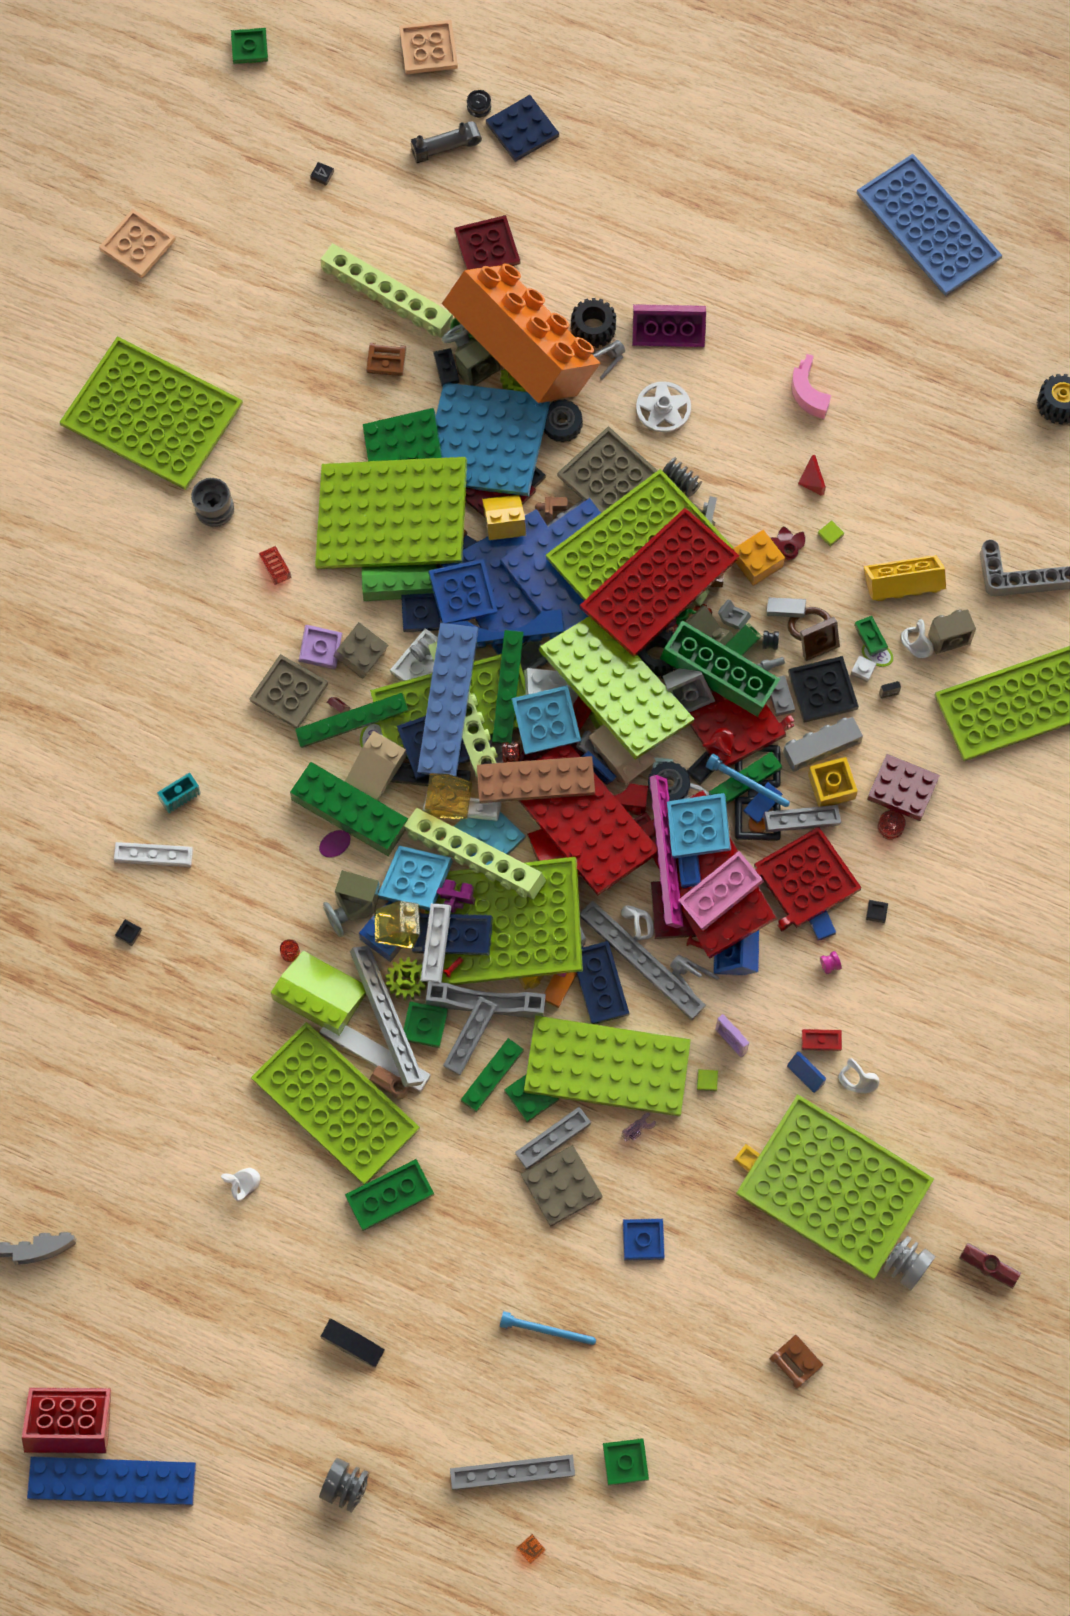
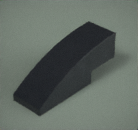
[320,1318,385,1368]

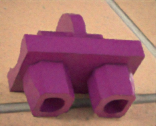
[437,879,476,913]

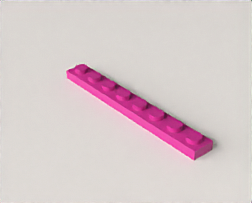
[650,775,683,928]

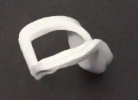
[901,619,934,658]
[621,905,654,940]
[838,1058,879,1093]
[221,1168,260,1201]

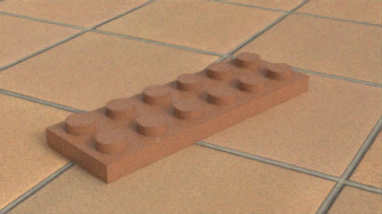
[477,756,595,803]

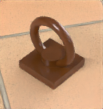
[788,607,840,661]

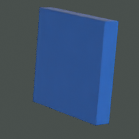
[623,1219,665,1260]

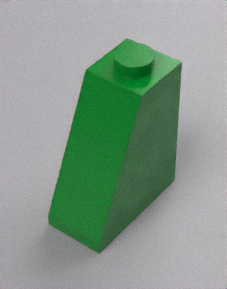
[725,623,763,656]

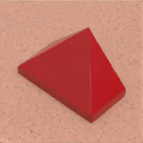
[798,455,826,496]

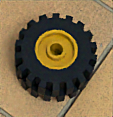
[1037,374,1070,425]

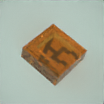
[516,1534,546,1564]

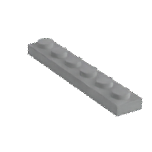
[450,1454,575,1490]

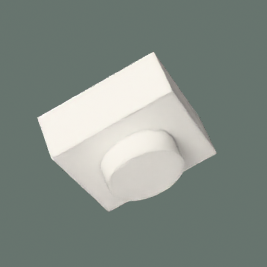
[851,656,876,681]

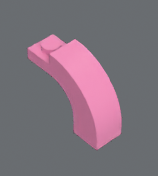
[792,354,831,419]

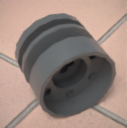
[191,478,234,527]
[319,1458,369,1513]

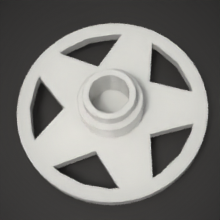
[636,382,691,432]

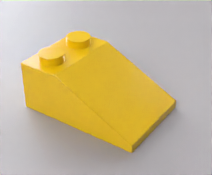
[482,495,526,540]

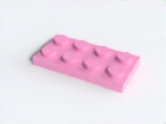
[679,851,764,931]

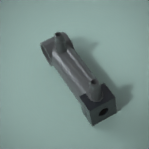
[411,122,482,163]

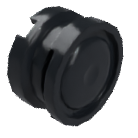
[466,90,492,118]

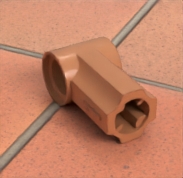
[370,1065,408,1099]

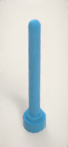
[706,754,790,807]
[500,1311,596,1345]

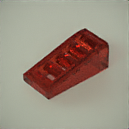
[259,546,292,585]

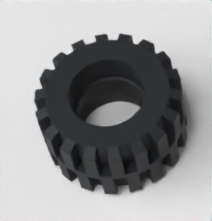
[571,298,616,348]
[637,628,677,679]

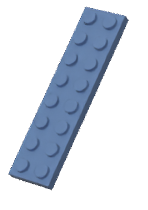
[417,623,479,778]

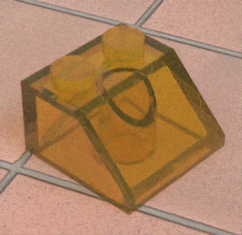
[425,773,472,819]
[375,901,420,948]

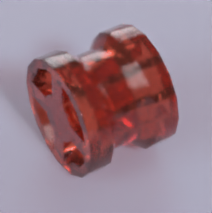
[280,939,300,962]

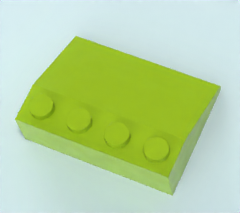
[271,951,367,1036]

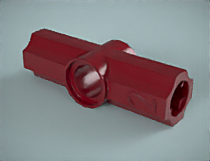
[959,1243,1021,1289]

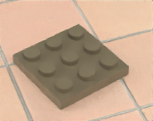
[249,654,328,728]
[521,1145,603,1227]

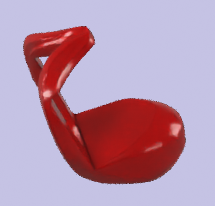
[702,728,734,756]

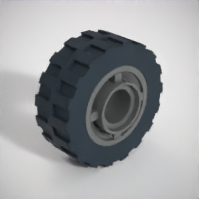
[544,399,583,442]
[648,761,690,801]

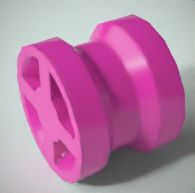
[820,951,842,975]

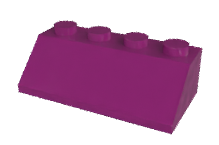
[632,304,706,347]

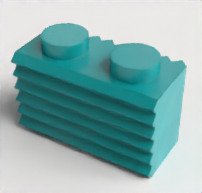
[157,772,201,813]

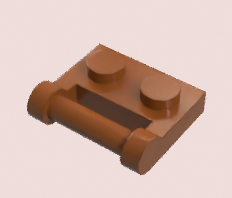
[366,342,406,376]
[769,1335,823,1389]

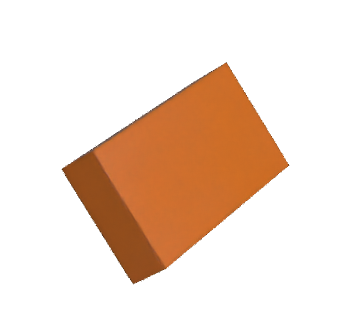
[544,972,577,1008]

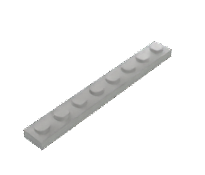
[580,901,706,1020]
[350,946,424,1087]

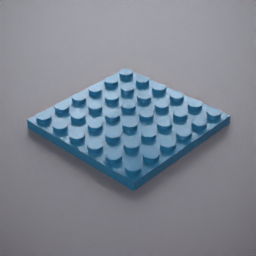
[436,383,550,496]

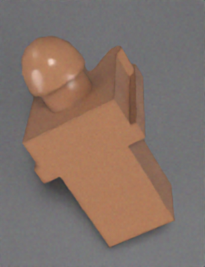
[535,496,567,522]

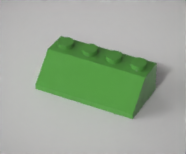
[362,564,437,601]

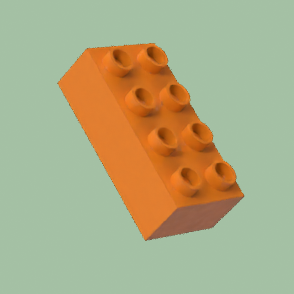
[442,264,601,403]

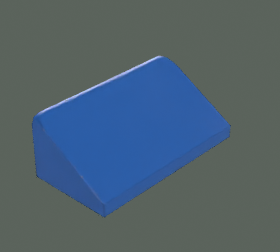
[787,1052,826,1093]

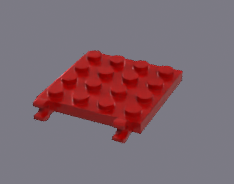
[689,692,795,767]
[754,827,862,932]

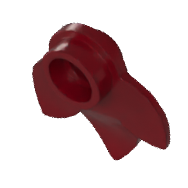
[771,526,806,560]

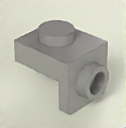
[718,599,751,630]

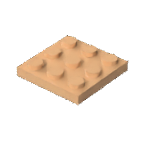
[399,20,458,74]
[99,209,176,278]

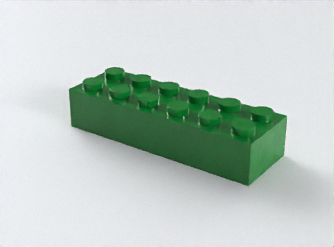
[660,620,780,717]
[290,762,408,857]

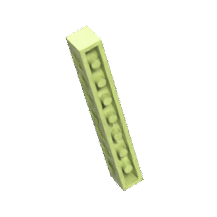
[320,243,453,338]
[428,642,498,780]
[404,808,546,899]

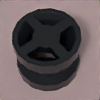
[762,631,779,650]

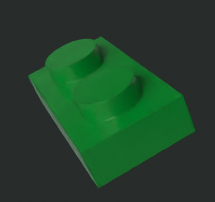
[854,616,888,656]

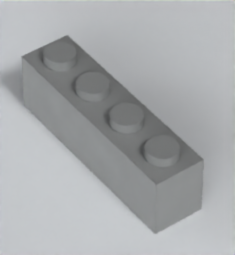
[783,717,863,772]

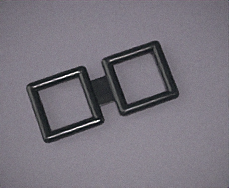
[735,745,781,841]

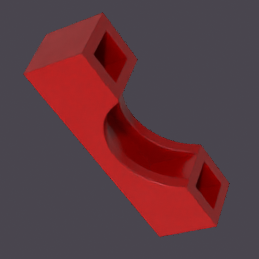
[614,783,648,815]

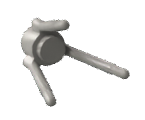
[592,340,625,380]
[670,955,719,993]

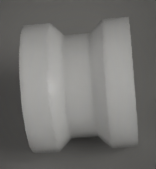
[409,638,431,662]

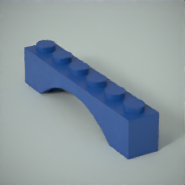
[449,609,565,648]

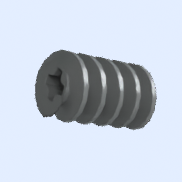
[663,457,702,497]

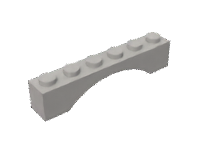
[426,981,546,1018]

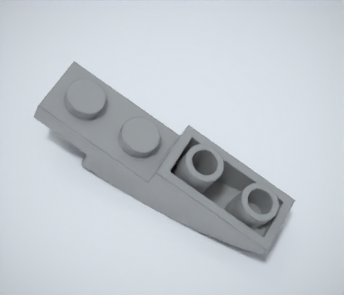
[0,1232,76,1265]

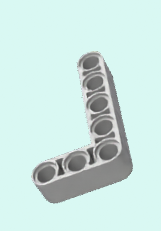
[980,539,1070,596]

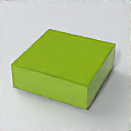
[818,520,844,547]
[697,1069,718,1091]

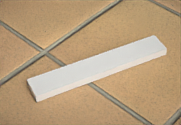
[320,1025,431,1092]

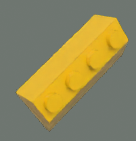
[863,555,946,601]

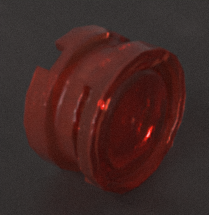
[502,741,521,763]
[877,810,906,840]

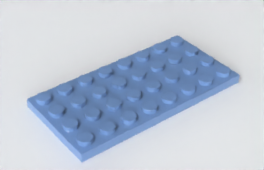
[856,154,1002,296]

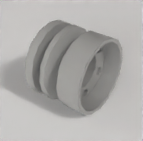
[883,1236,936,1290]

